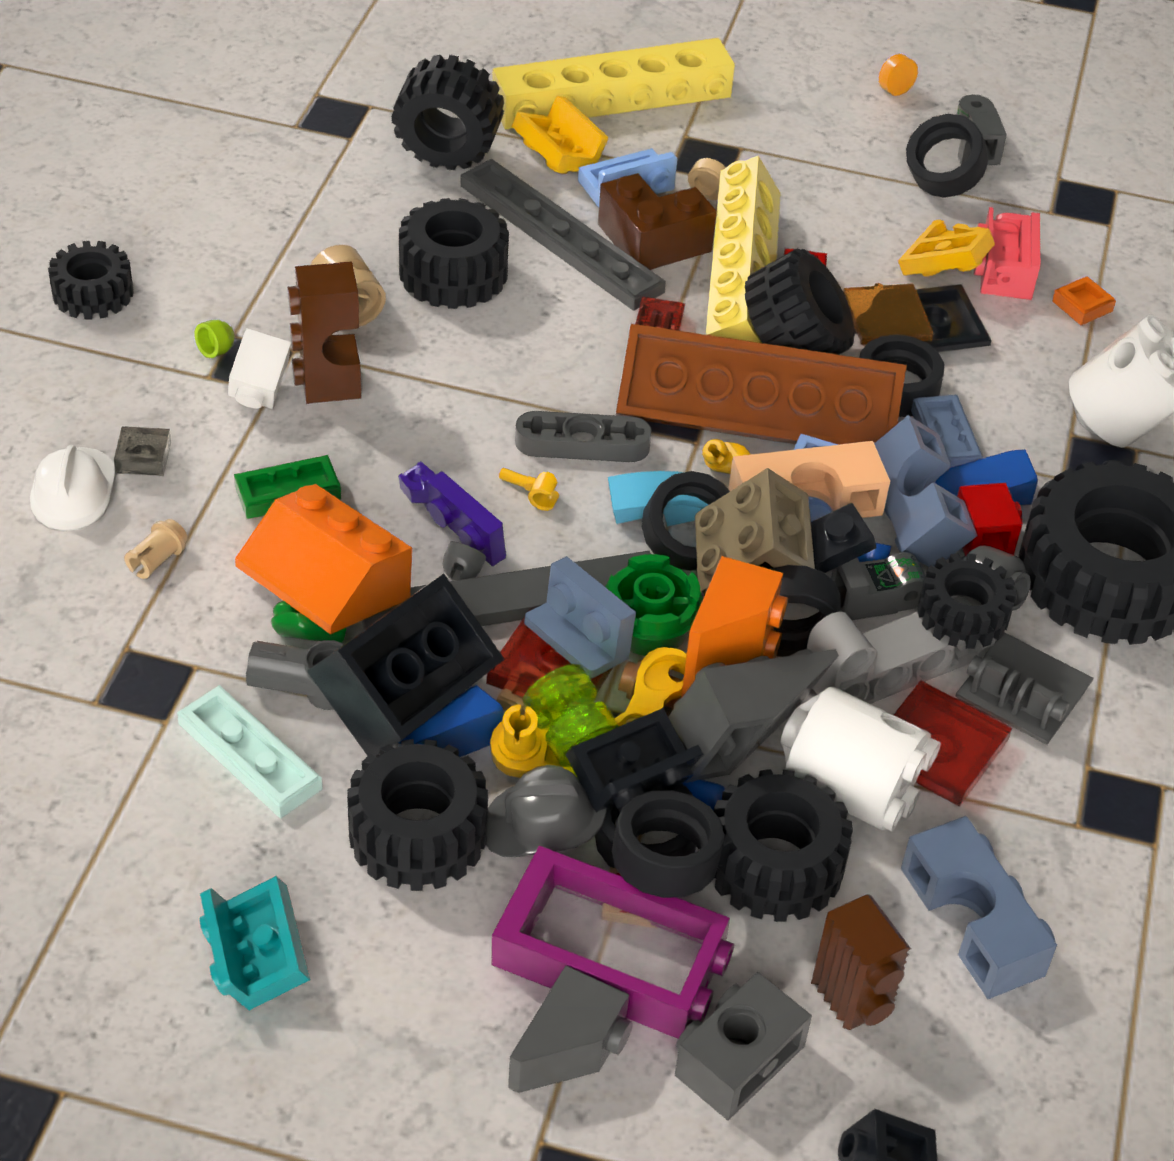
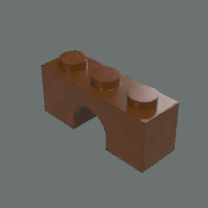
[287,261,361,404]

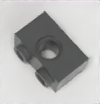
[674,972,812,1121]

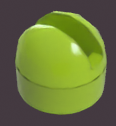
[194,319,235,358]

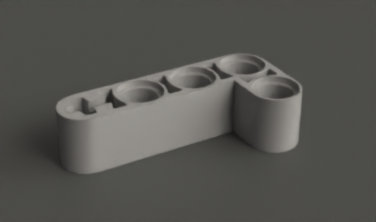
[807,596,996,704]

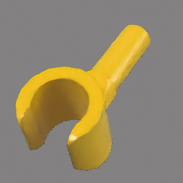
[499,468,559,511]

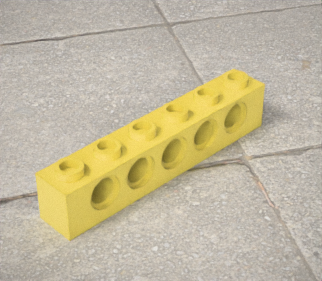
[492,38,735,130]
[706,156,781,343]

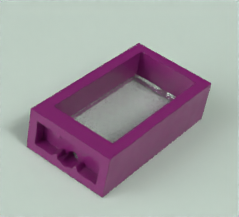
[492,845,735,1039]

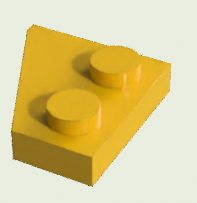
[898,220,995,277]

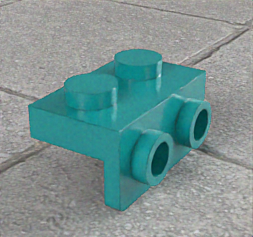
[200,876,310,1010]

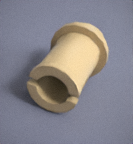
[124,519,188,579]

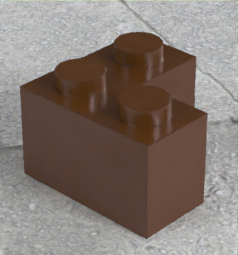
[598,173,717,270]

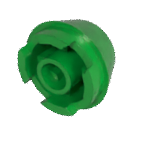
[605,554,703,656]

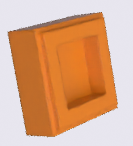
[1052,276,1116,325]

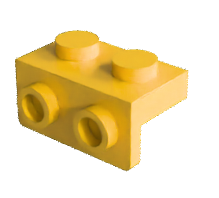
[511,96,608,174]

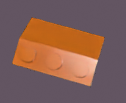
[235,484,412,634]
[681,556,788,698]

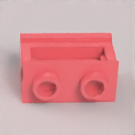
[974,207,1040,300]

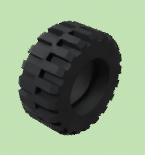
[1019,460,1174,645]

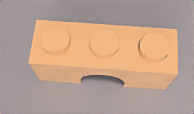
[728,441,890,518]

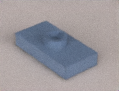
[911,395,983,467]

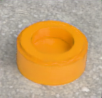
[879,54,918,96]

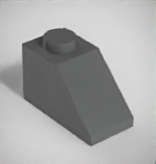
[508,966,633,1093]

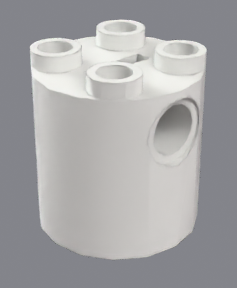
[1069,314,1174,448]
[780,687,941,831]

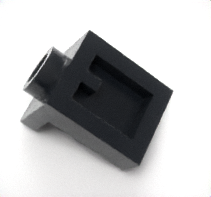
[838,1109,937,1161]

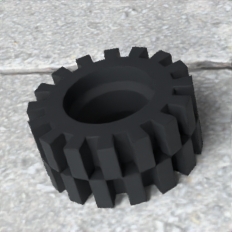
[48,241,134,320]
[918,553,1017,649]

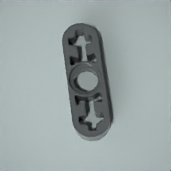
[515,411,652,462]

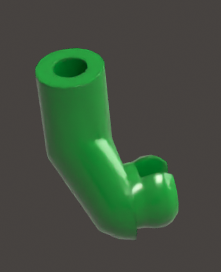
[271,601,346,643]

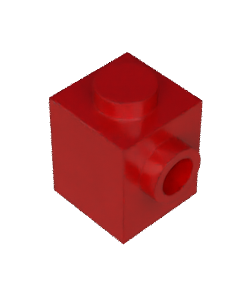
[957,483,1023,556]

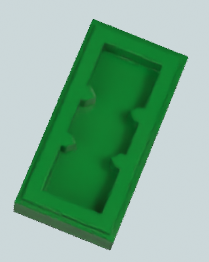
[234,455,341,519]

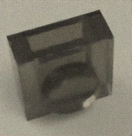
[114,426,171,476]

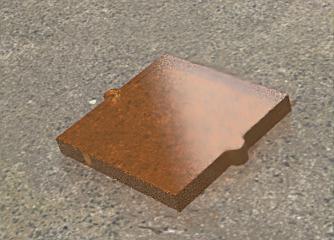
[843,283,934,345]

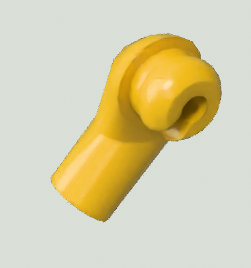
[702,439,751,474]

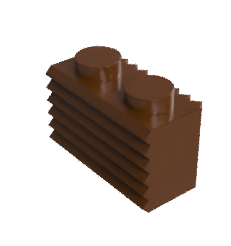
[811,894,911,1030]

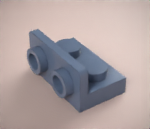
[524,556,636,678]

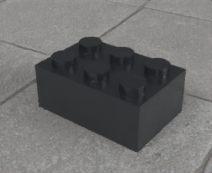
[307,574,505,756]

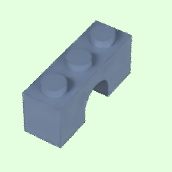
[874,415,977,567]
[901,816,1057,999]

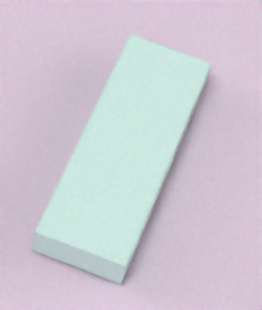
[177,685,323,819]

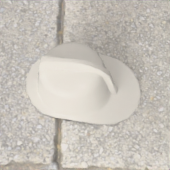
[30,445,115,531]

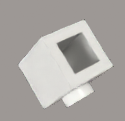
[228,328,291,409]

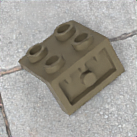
[695,468,815,594]

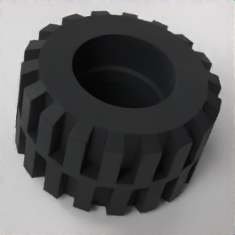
[391,55,504,170]
[399,198,509,309]
[744,248,855,355]
[347,739,488,891]
[714,769,853,922]

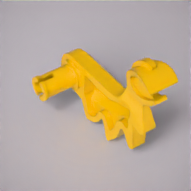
[490,647,687,778]

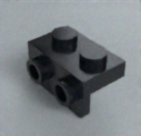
[565,708,704,813]

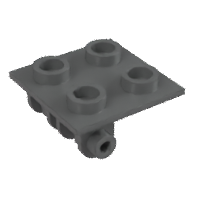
[955,632,1094,745]

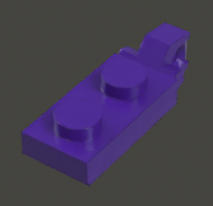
[398,461,506,567]

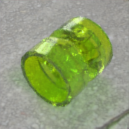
[523,664,619,767]

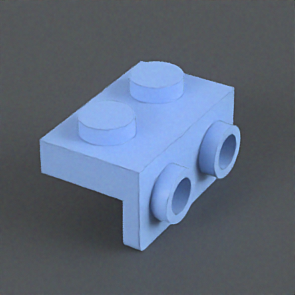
[578,148,677,207]

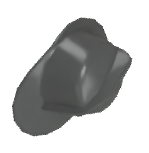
[486,765,607,857]

